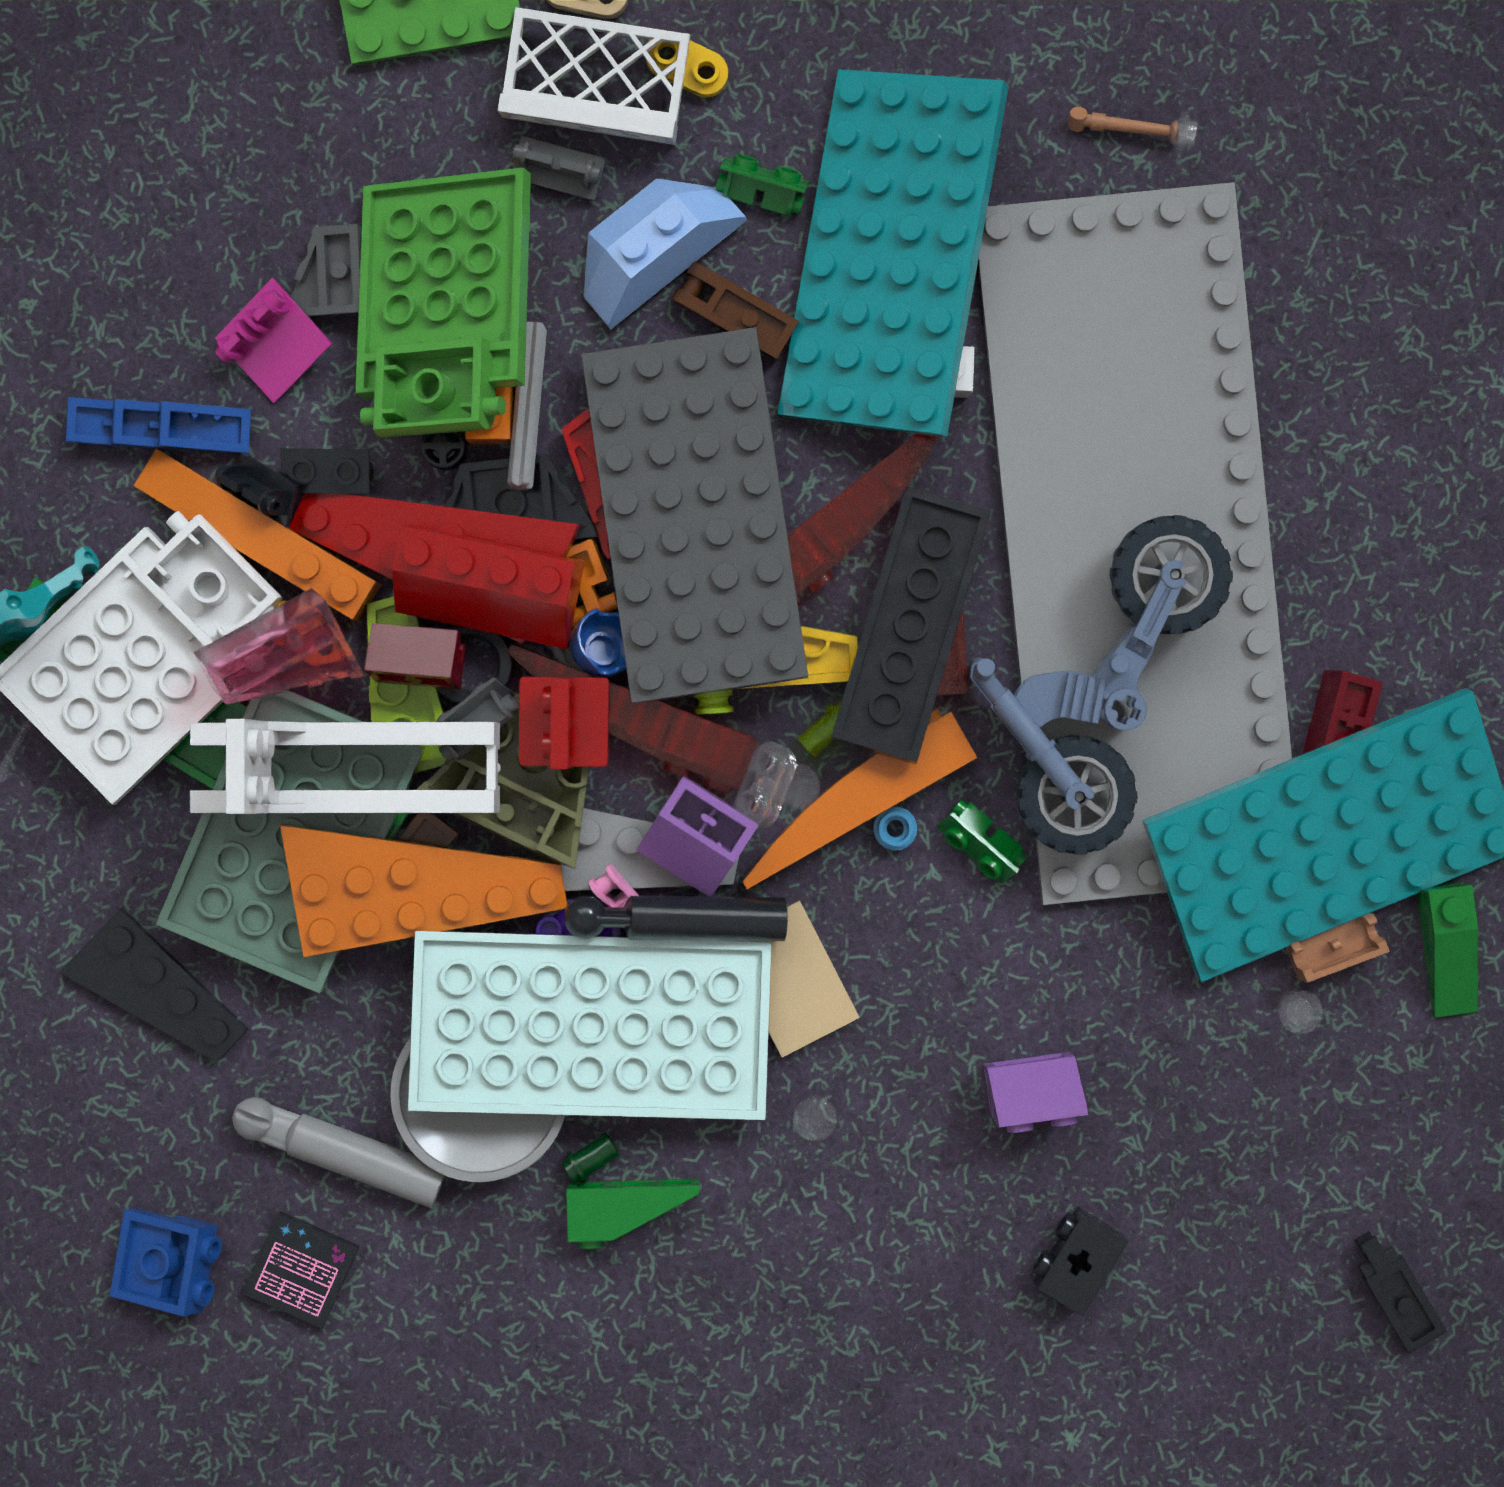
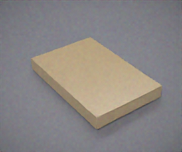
[765,900,860,1058]

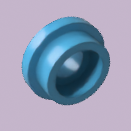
[873,807,917,851]

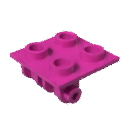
[215,278,333,403]

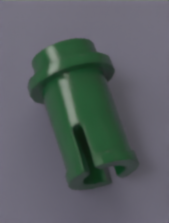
[562,1132,621,1184]

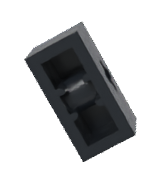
[1032,1206,1129,1316]

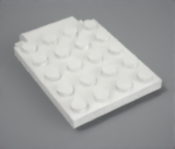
[0,511,285,805]

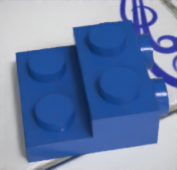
[110,1208,222,1317]

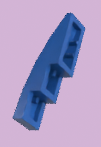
[65,397,251,454]

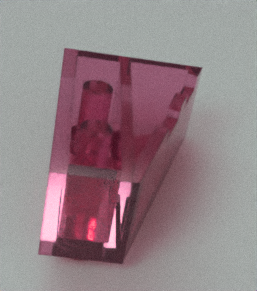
[193,588,364,704]

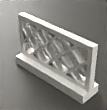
[498,7,691,145]

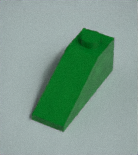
[1416,882,1478,1018]
[566,1178,700,1249]

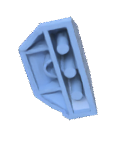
[584,178,747,330]

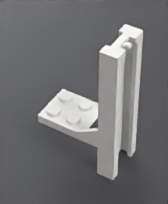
[190,719,501,814]

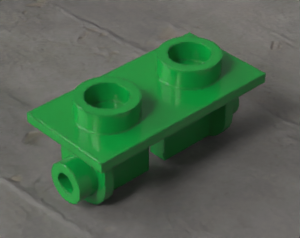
[715,154,809,217]
[936,799,1027,883]

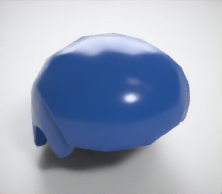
[569,608,627,677]

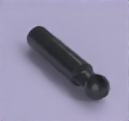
[564,895,788,941]

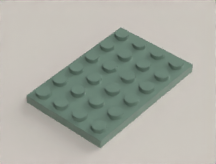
[156,679,425,994]

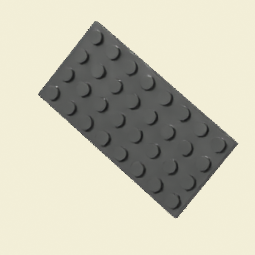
[581,327,808,704]

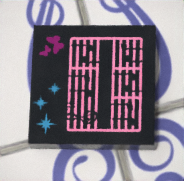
[242,1211,360,1329]

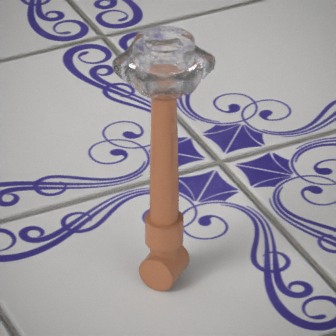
[1068,107,1198,155]

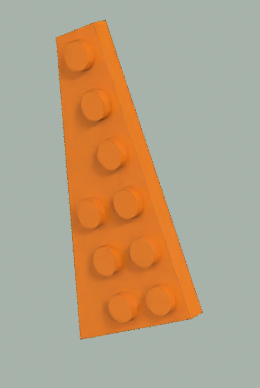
[280,824,567,957]

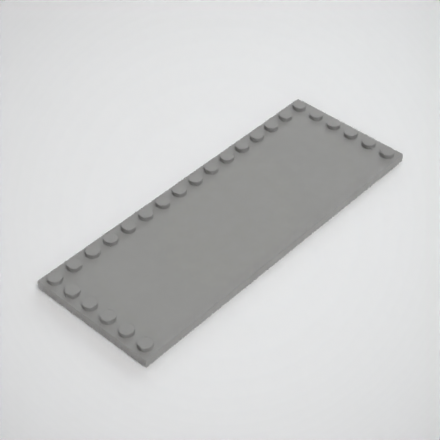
[978,182,1292,905]

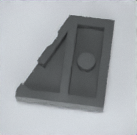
[291,224,362,319]

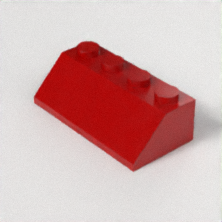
[392,525,585,649]

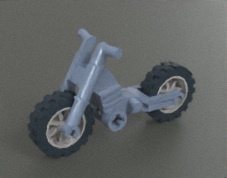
[970,515,1233,855]

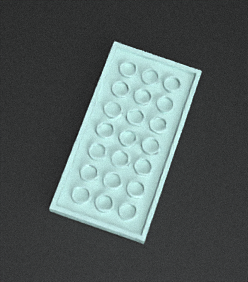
[408,931,771,1120]

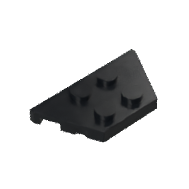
[445,454,599,541]

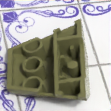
[417,693,589,869]

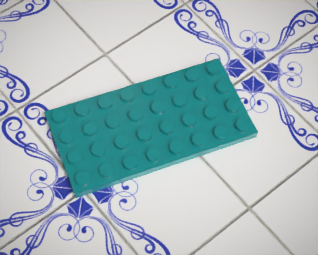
[778,69,1009,437]
[1142,688,1504,982]

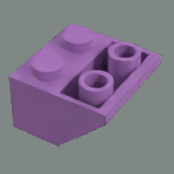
[636,776,759,897]
[983,1051,1088,1133]

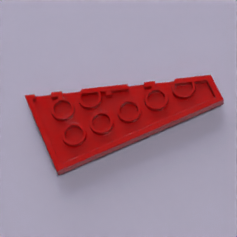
[289,493,582,644]

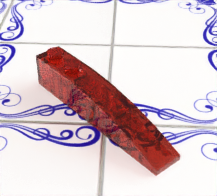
[787,434,939,606]
[508,644,759,793]

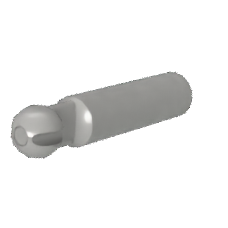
[232,1097,445,1209]

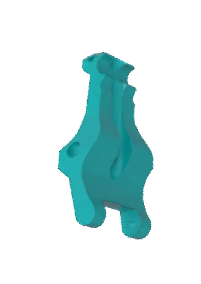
[0,547,100,647]

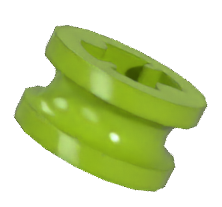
[693,690,734,714]

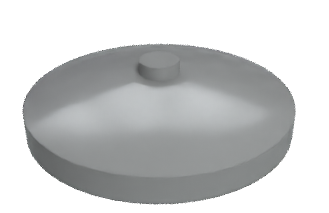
[390,1038,565,1182]

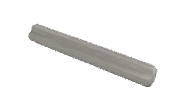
[507,322,547,490]

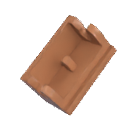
[1286,913,1390,983]

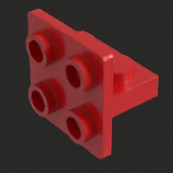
[519,677,609,769]

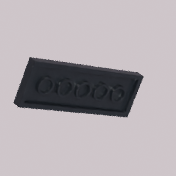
[831,486,991,765]

